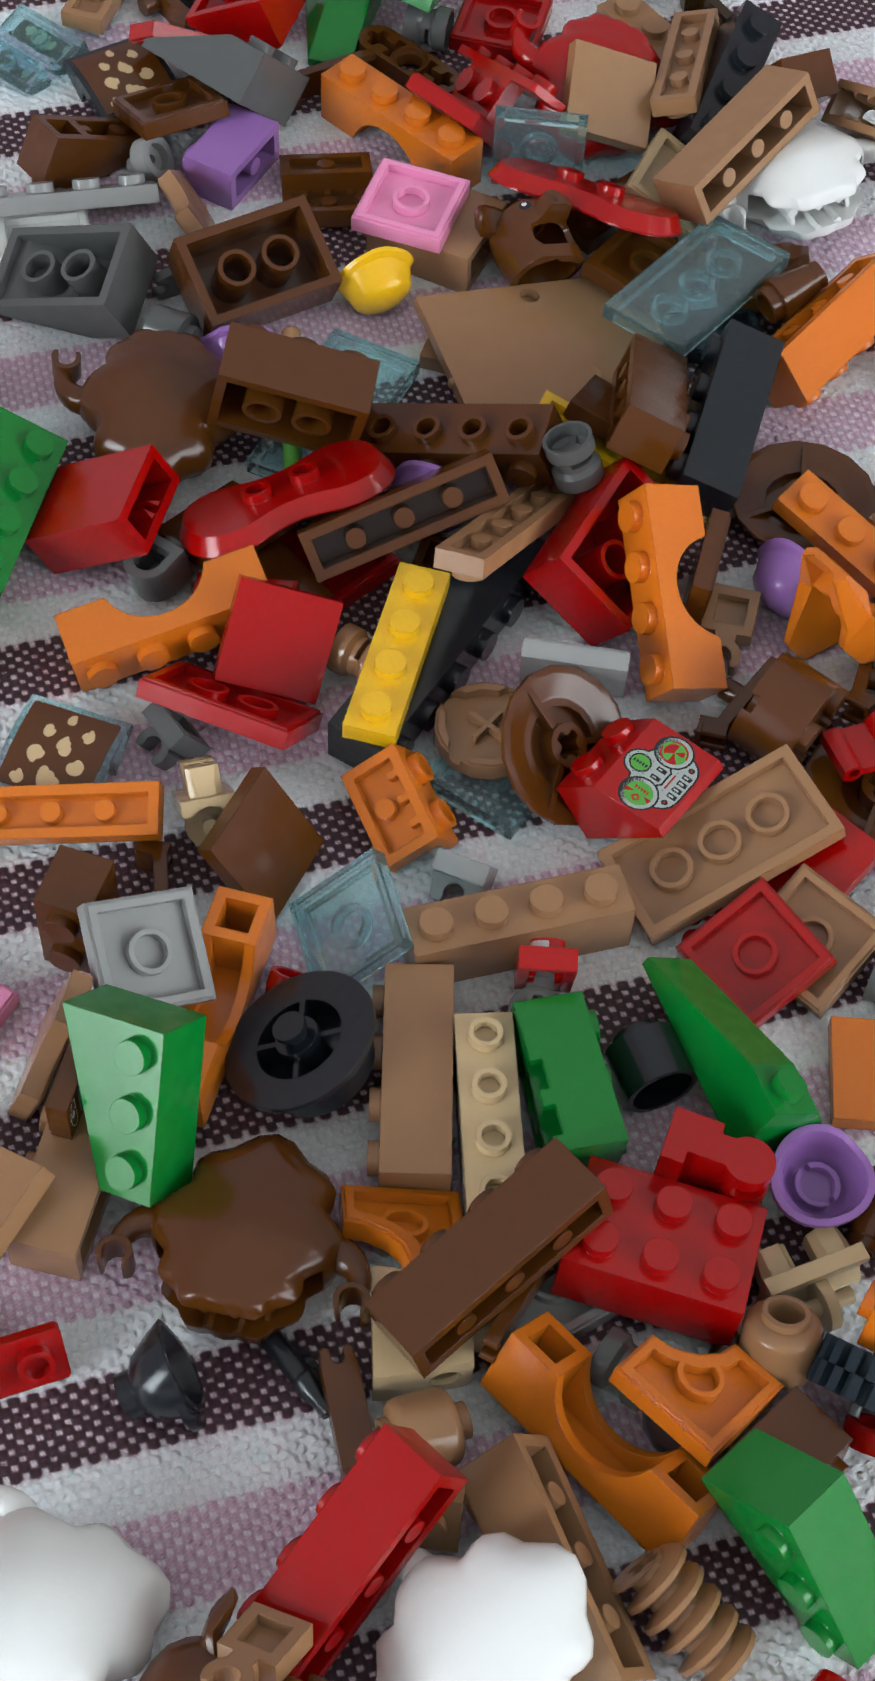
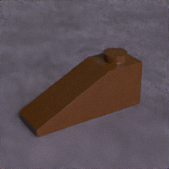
[17,114,142,189]

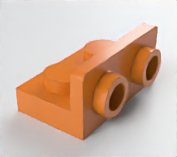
[340,743,459,873]

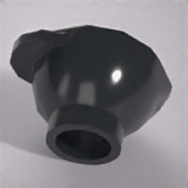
[113,1319,206,1432]

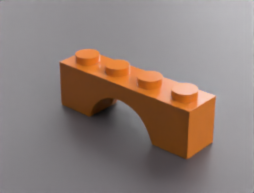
[321,53,483,189]
[617,483,728,702]
[54,545,267,693]
[184,886,277,1128]
[480,1311,720,1551]

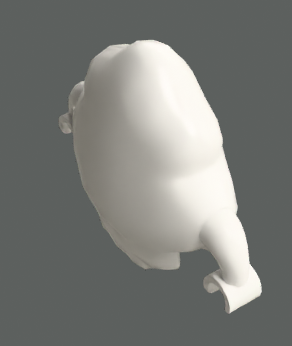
[715,119,875,240]
[0,1484,171,1681]
[373,1532,594,1681]

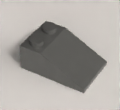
[142,34,310,127]
[0,223,158,338]

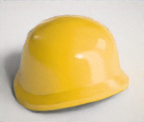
[337,246,414,315]

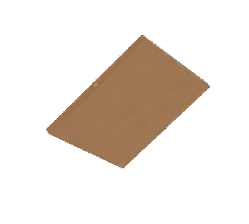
[414,277,690,404]

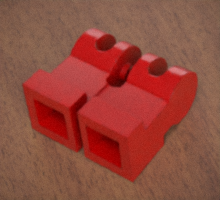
[653,1106,776,1206]

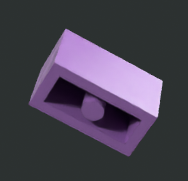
[182,103,279,211]

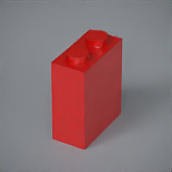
[25,444,181,574]

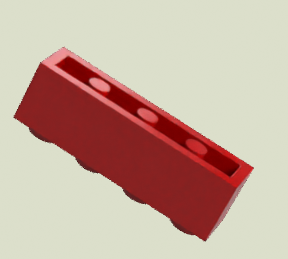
[236,1423,468,1681]

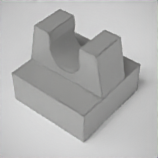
[429,847,499,901]

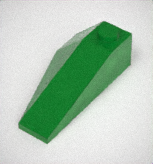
[305,0,382,66]
[642,957,822,1153]

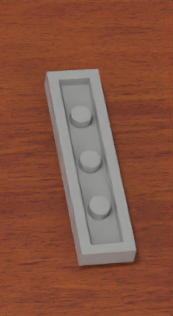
[0,173,160,217]

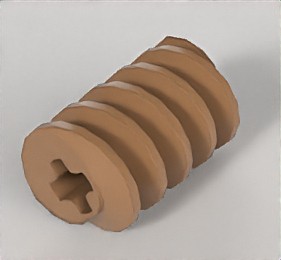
[610,1541,756,1681]

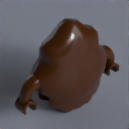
[51,329,239,482]
[95,1134,372,1344]

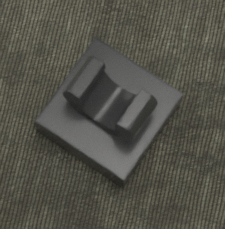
[136,703,211,771]

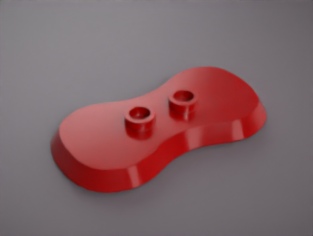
[488,157,682,238]
[179,440,396,559]

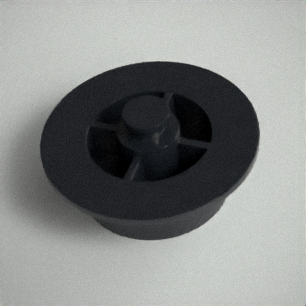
[225,970,376,1118]

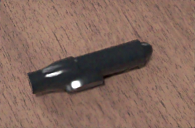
[259,1330,329,1420]

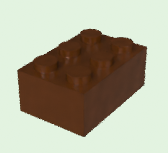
[166,194,343,336]
[206,321,381,451]

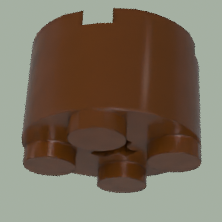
[727,652,849,766]

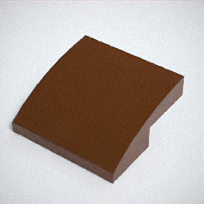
[279,152,373,228]

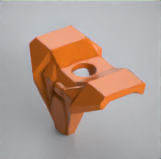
[784,547,875,664]

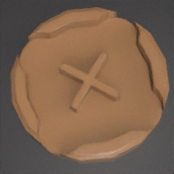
[433,682,514,780]

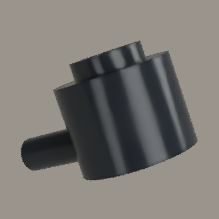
[604,1020,698,1113]

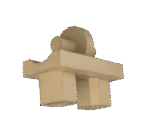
[172,755,235,846]
[754,1227,870,1332]

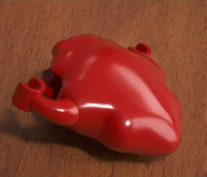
[510,9,679,160]

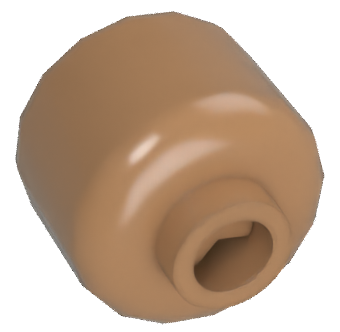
[738,1295,824,1390]
[374,1386,473,1466]

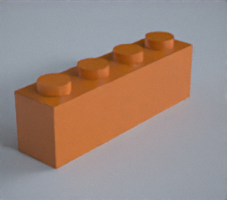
[768,253,875,408]

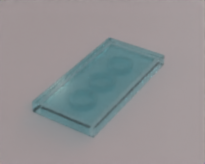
[602,215,790,356]

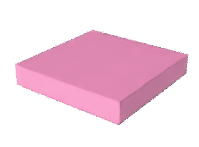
[351,157,470,254]

